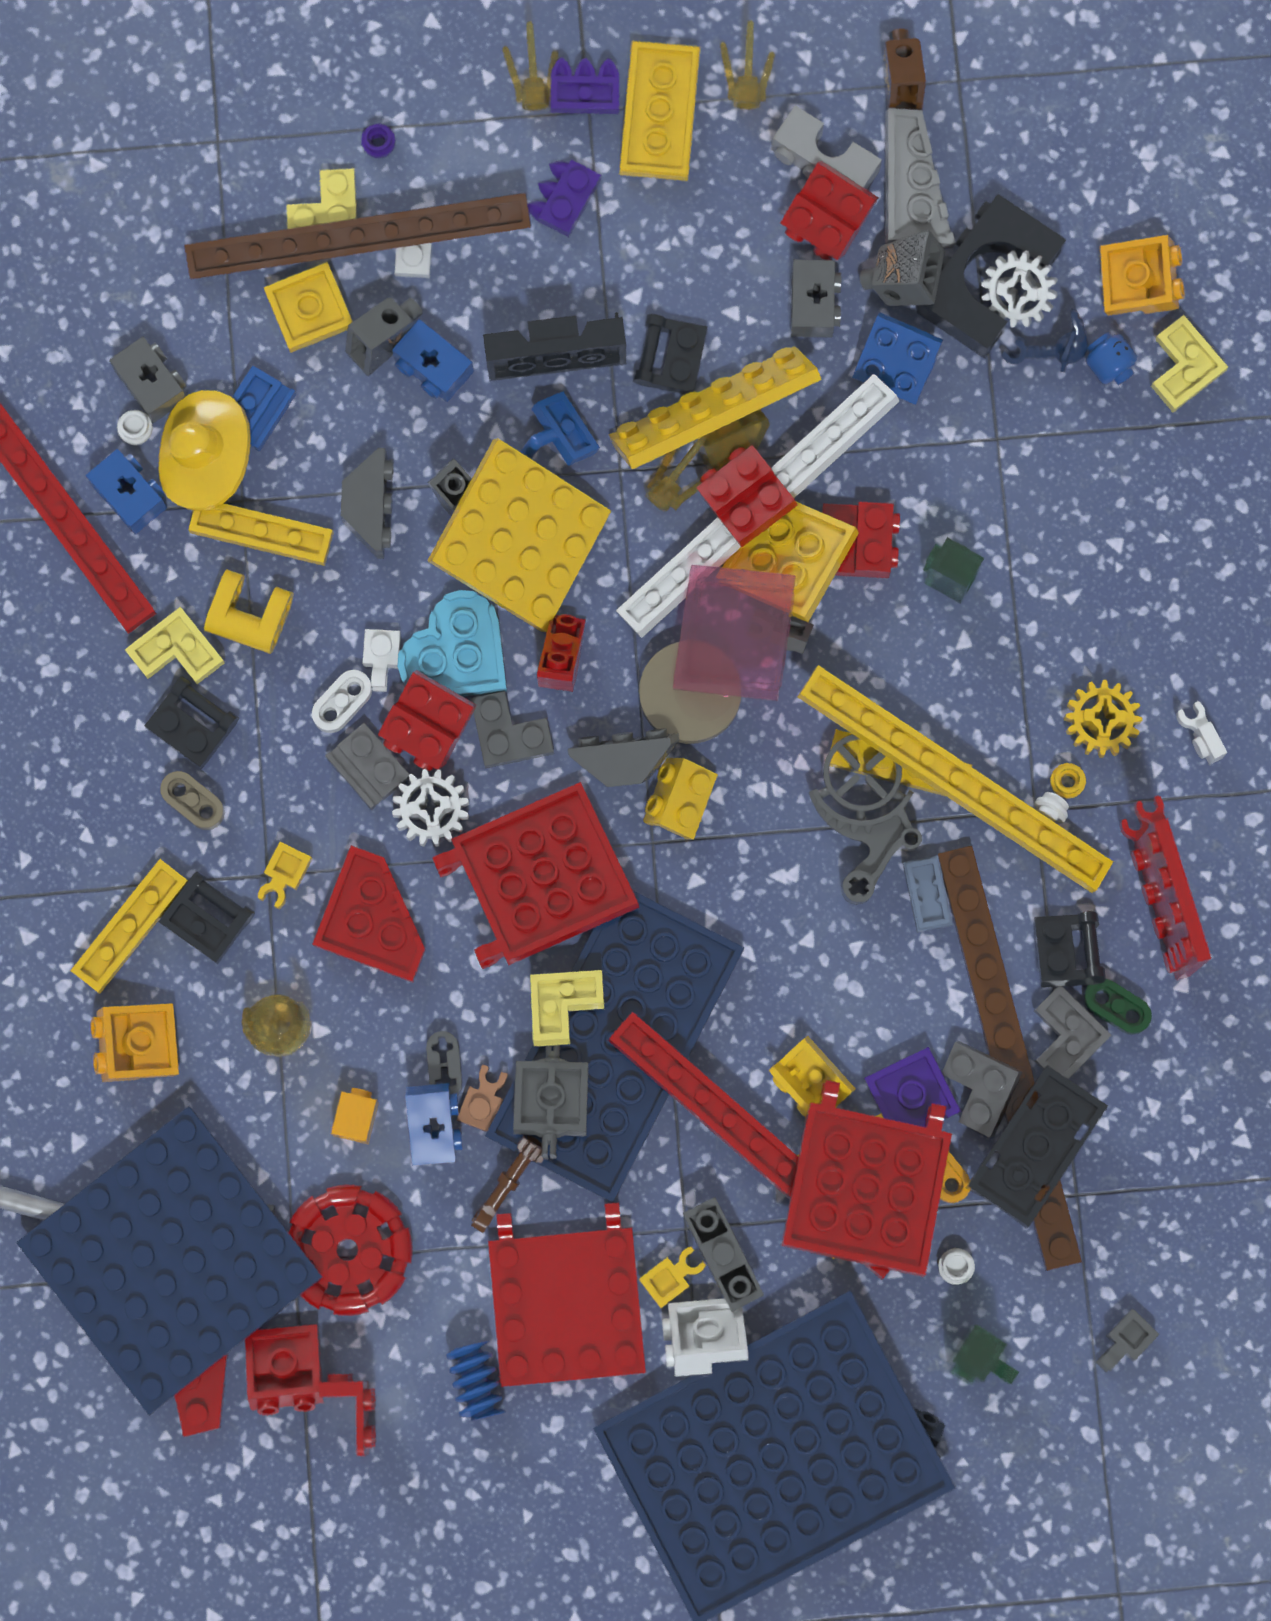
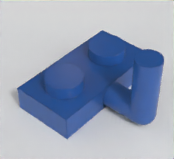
[520,391,600,466]

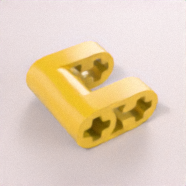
[204,569,294,654]

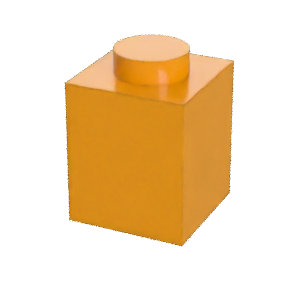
[331,1087,379,1145]

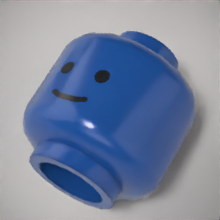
[1086,332,1138,386]

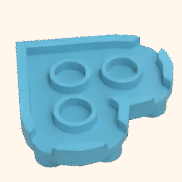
[397,590,507,696]

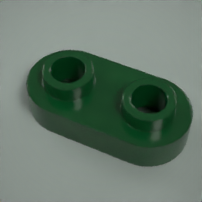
[1084,979,1152,1035]

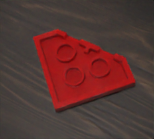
[312,845,426,983]

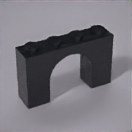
[917,194,1066,359]

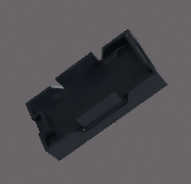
[483,312,626,381]
[965,1065,1108,1228]

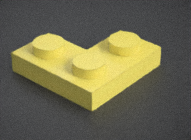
[287,169,357,229]
[1151,315,1228,413]
[125,607,225,684]
[530,970,604,1046]

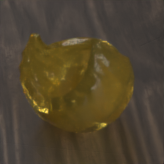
[241,994,312,1057]

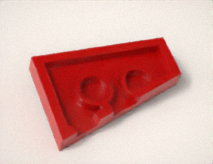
[175,1354,228,1437]

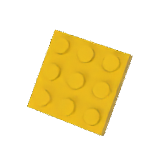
[716,502,859,622]

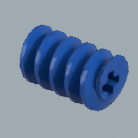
[446,1341,506,1421]

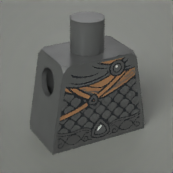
[860,230,945,306]
[345,298,423,376]

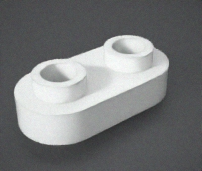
[312,670,372,733]

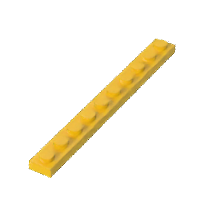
[797,665,1113,893]

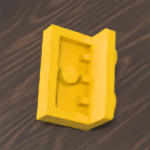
[643,757,718,840]
[769,1036,856,1118]

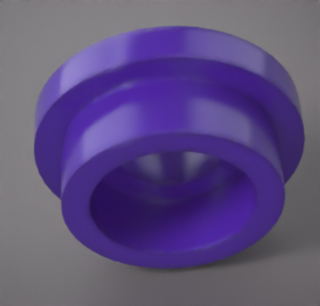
[361,124,396,158]

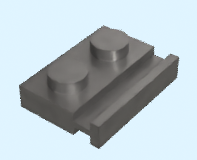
[325,723,409,810]

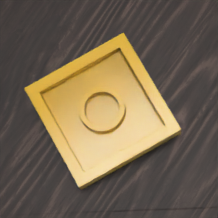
[263,262,353,353]

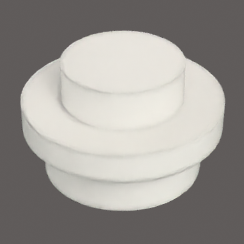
[117,410,153,445]
[1034,792,1069,823]
[938,1248,975,1285]

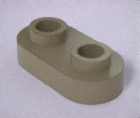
[160,771,225,830]

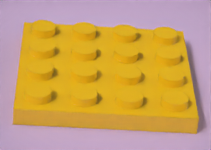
[427,438,611,632]

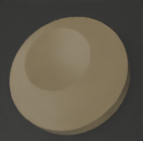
[639,641,742,744]

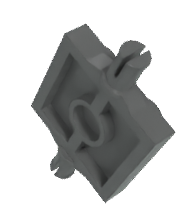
[513,1045,588,1159]

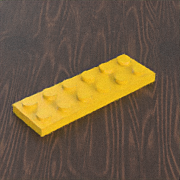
[609,346,821,470]

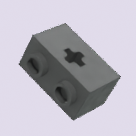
[791,260,841,338]
[109,336,187,424]

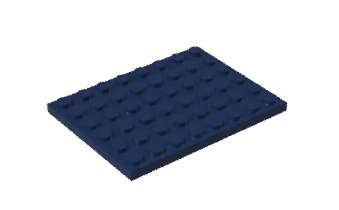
[593,1290,956,1621]

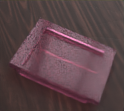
[673,564,796,701]

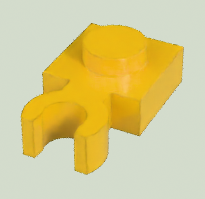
[258,842,313,910]
[639,1247,706,1308]

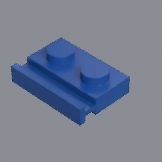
[232,366,297,452]

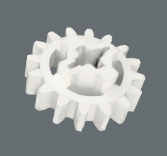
[981,250,1058,327]
[392,769,469,847]

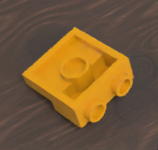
[1100,235,1185,316]
[91,1003,179,1082]

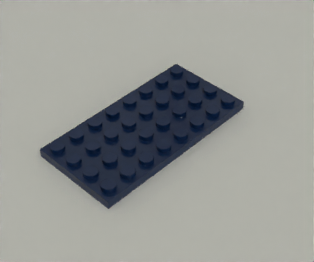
[485,890,745,1203]

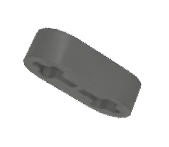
[426,1031,463,1096]

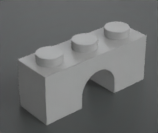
[771,105,882,190]

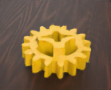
[1064,680,1142,758]

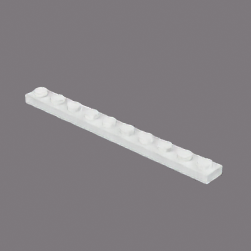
[616,374,899,638]

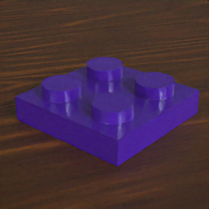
[864,1047,961,1127]

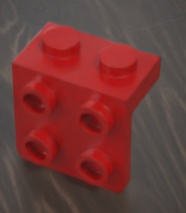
[319,1374,376,1456]

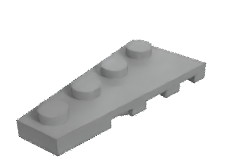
[885,108,956,248]

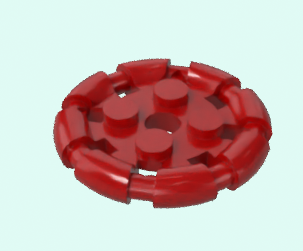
[289,1185,413,1316]

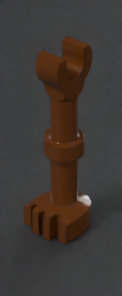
[471,1135,544,1233]

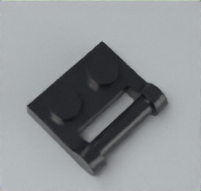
[633,314,708,394]
[144,676,239,769]
[159,872,255,964]
[1033,911,1106,988]

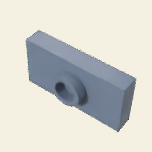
[903,855,953,933]

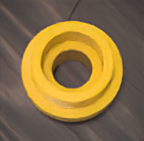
[1050,763,1086,799]

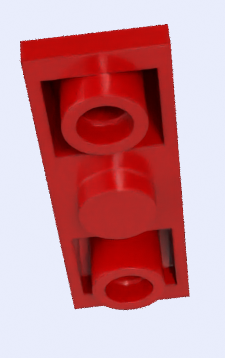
[537,614,586,692]

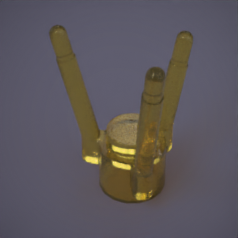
[720,20,775,110]
[502,21,558,111]
[645,436,706,513]

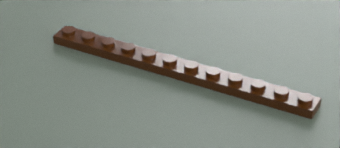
[937,845,1082,1271]

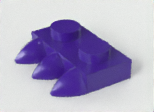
[550,58,619,114]
[528,160,601,237]

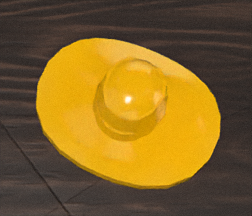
[159,390,251,510]

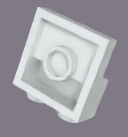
[662,1299,748,1376]

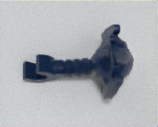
[1002,308,1088,372]

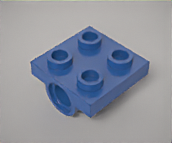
[852,312,943,405]

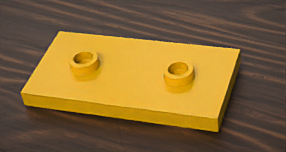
[620,41,700,181]

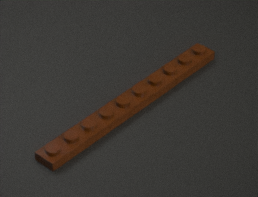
[184,192,532,279]

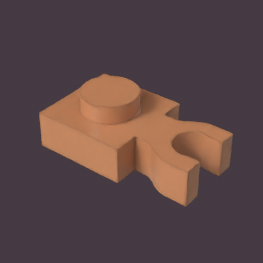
[457,1064,508,1132]

